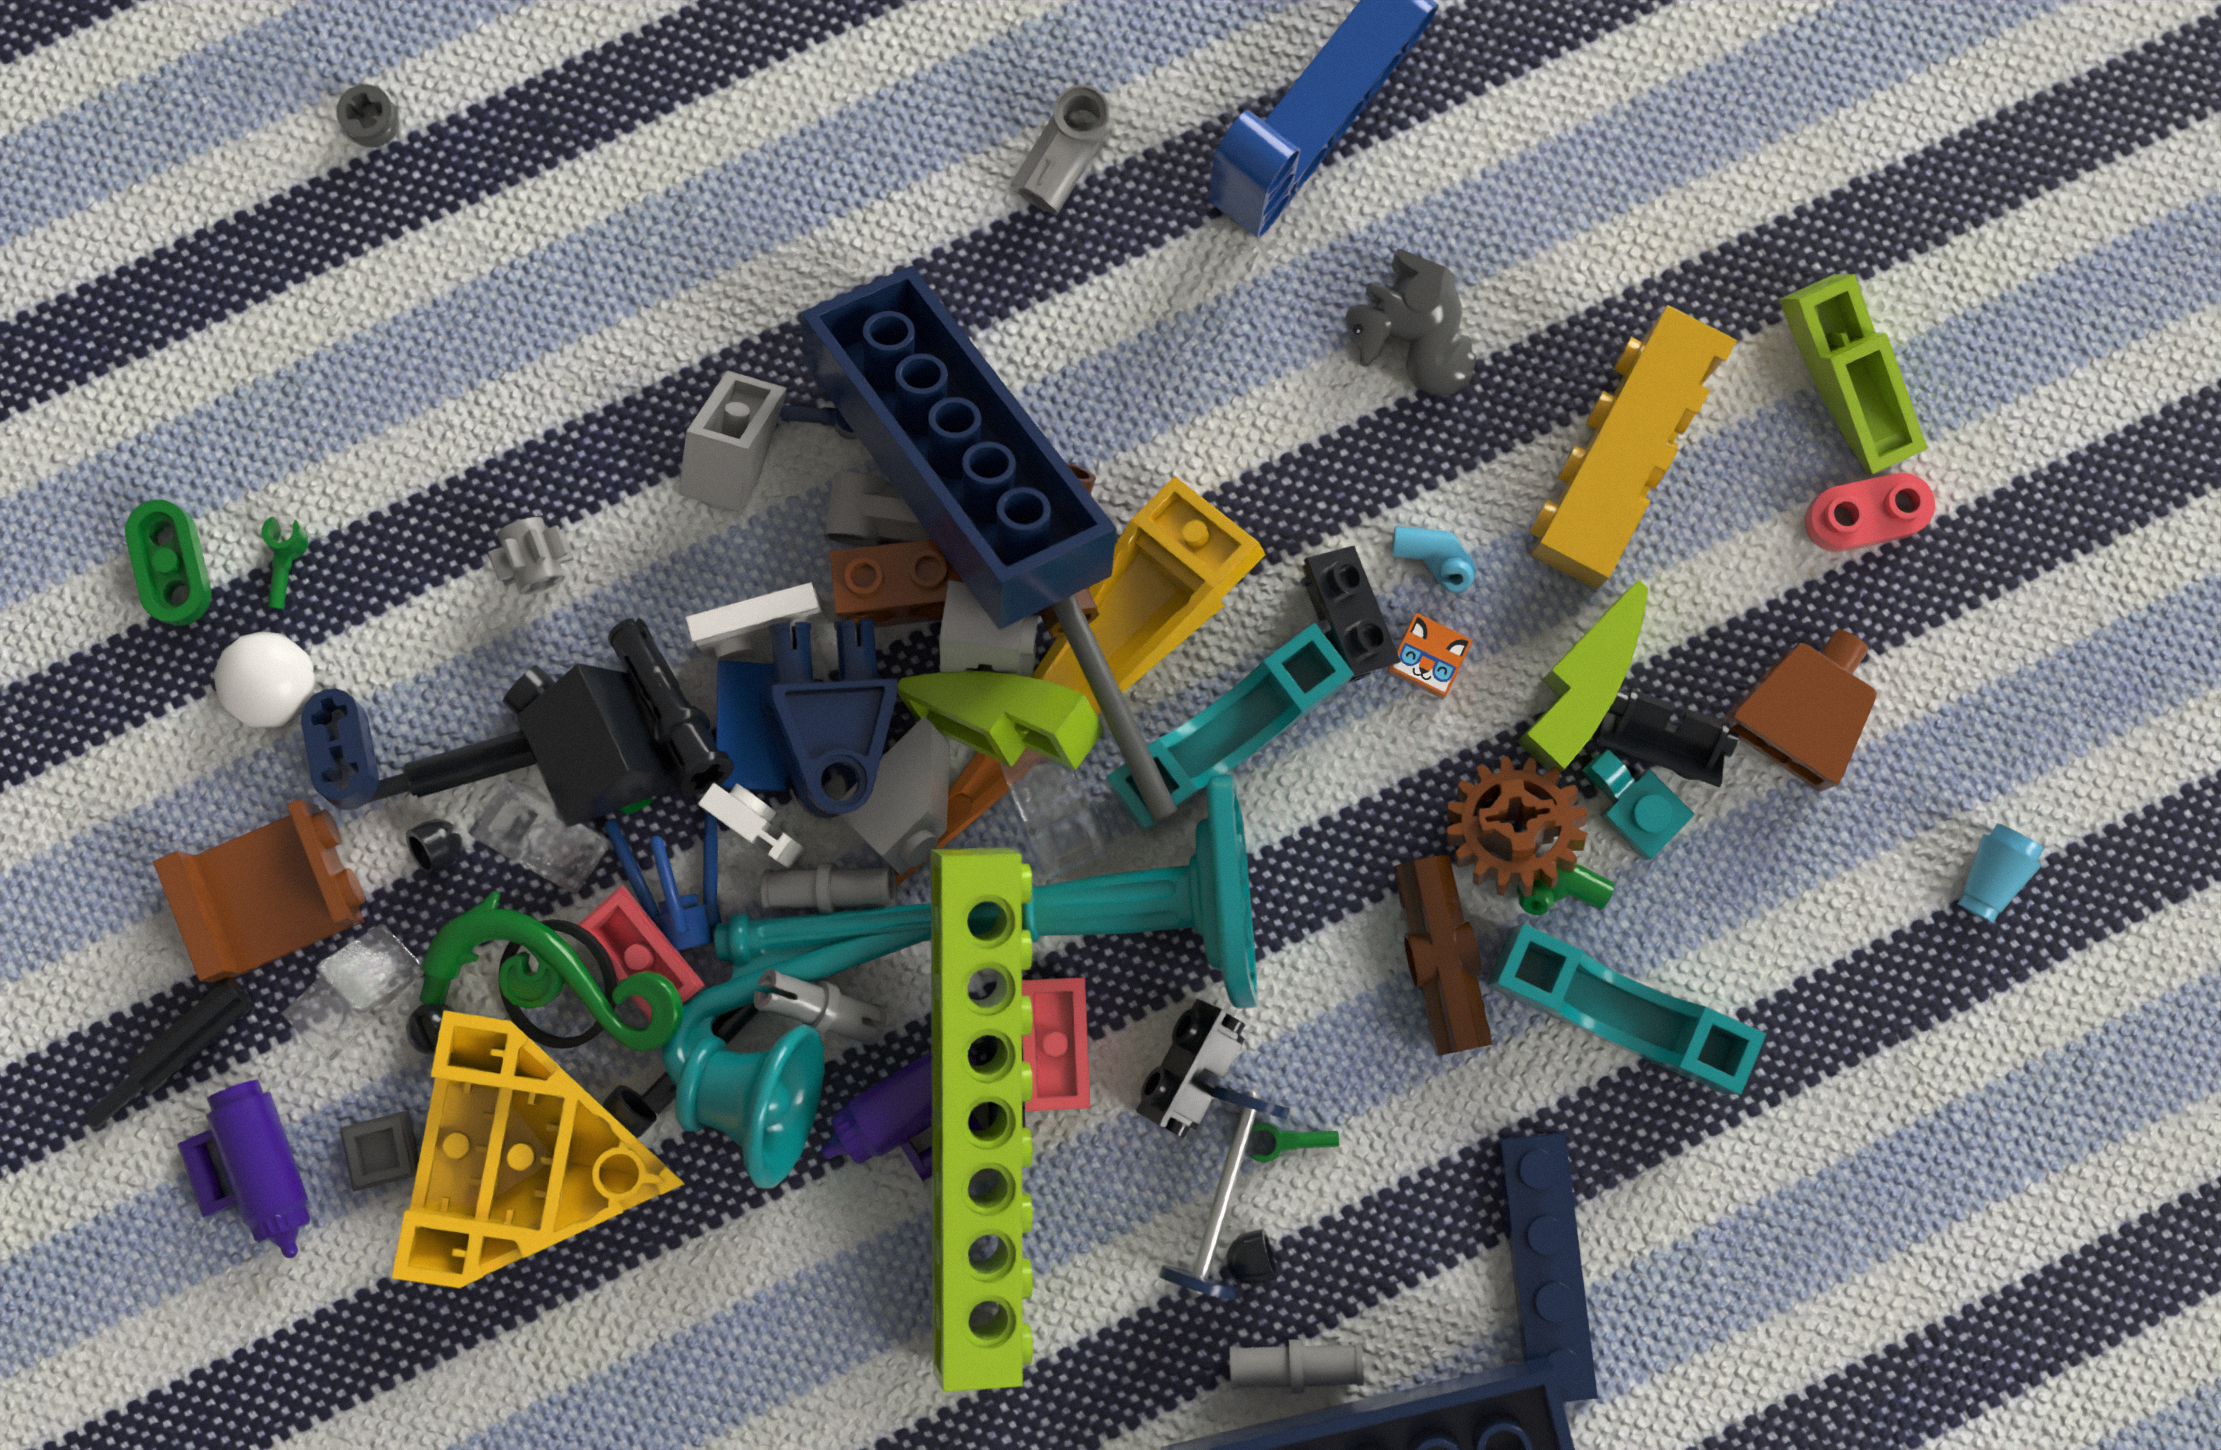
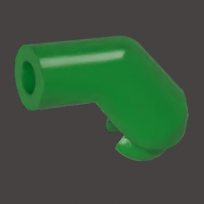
[1517,863,1615,915]

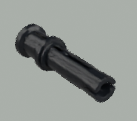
[608,618,734,795]

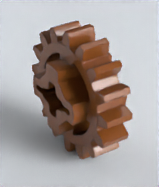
[1446,757,1587,897]

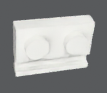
[686,582,828,661]
[698,783,806,870]

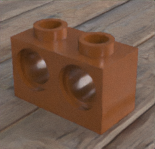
[829,539,964,628]

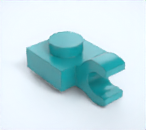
[1581,750,1695,860]

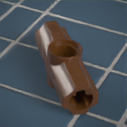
[1393,854,1492,1056]

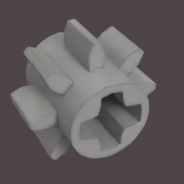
[488,517,574,595]

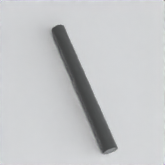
[1051,594,1178,823]

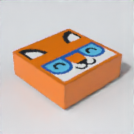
[1387,613,1473,699]

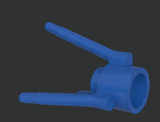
[605,812,722,951]

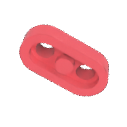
[1805,473,1935,552]

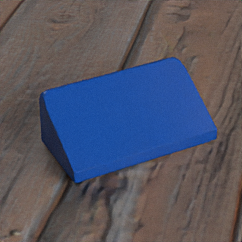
[716,661,786,792]

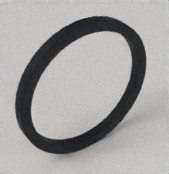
[498,919,617,1049]

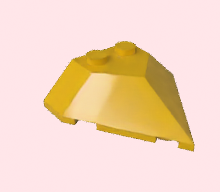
[391,1010,685,1288]

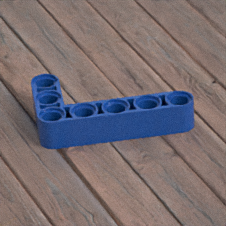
[1208,0,1439,238]

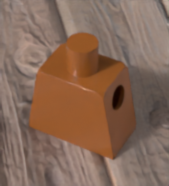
[1721,629,1877,792]

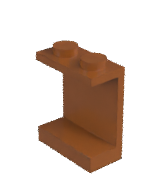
[153,799,365,983]

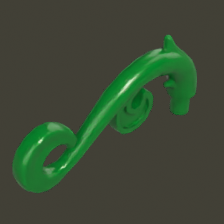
[419,891,684,1052]

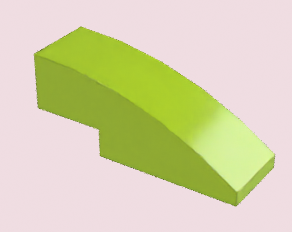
[1779,274,1928,474]
[1517,579,1648,772]
[897,671,1105,770]

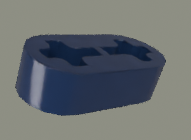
[301,688,379,810]

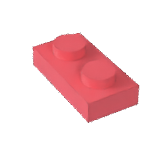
[1022,978,1091,1111]

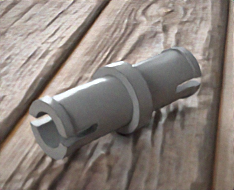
[760,863,896,914]
[754,968,887,1046]
[1230,1339,1364,1394]

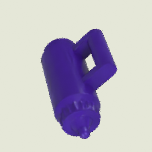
[821,1049,984,1181]
[177,1079,310,1259]

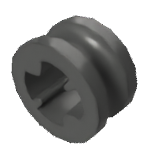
[337,84,400,148]

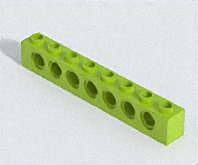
[931,848,1033,1392]

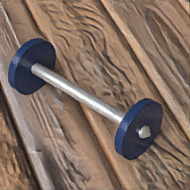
[1159,1086,1290,1300]

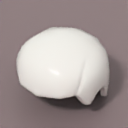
[213,631,315,728]

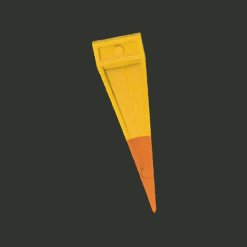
[892,476,1266,887]

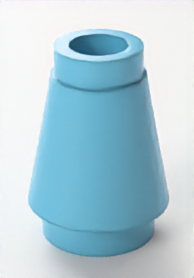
[1958,823,2044,923]

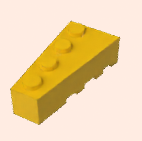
[1529,305,1737,590]

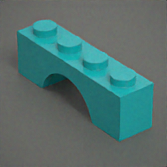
[1106,622,1354,836]
[1486,923,1766,1095]

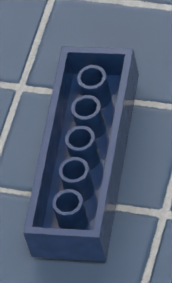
[801,266,1117,630]
[1160,1356,1575,1450]

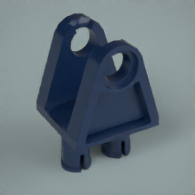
[759,619,898,819]

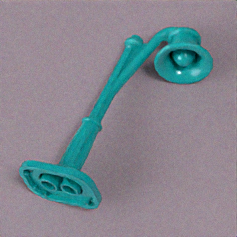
[661,774,1258,1189]

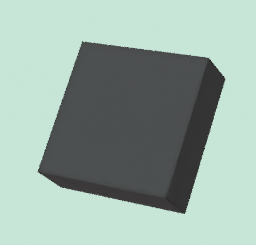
[339,1111,419,1192]

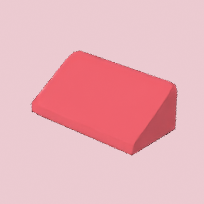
[578,886,705,1022]

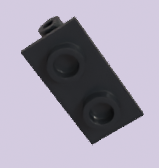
[1300,545,1401,684]
[1598,687,1739,788]
[1135,998,1246,1139]

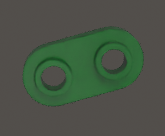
[125,499,212,626]

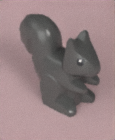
[1345,249,1477,396]

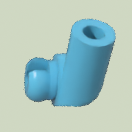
[1391,526,1476,593]

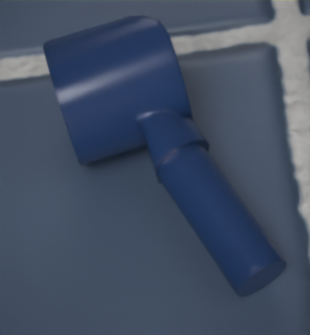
[781,405,858,440]

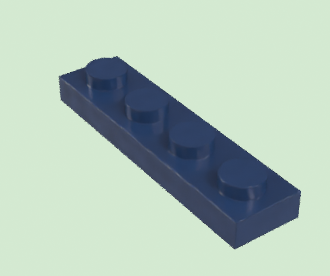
[1497,1133,1598,1402]

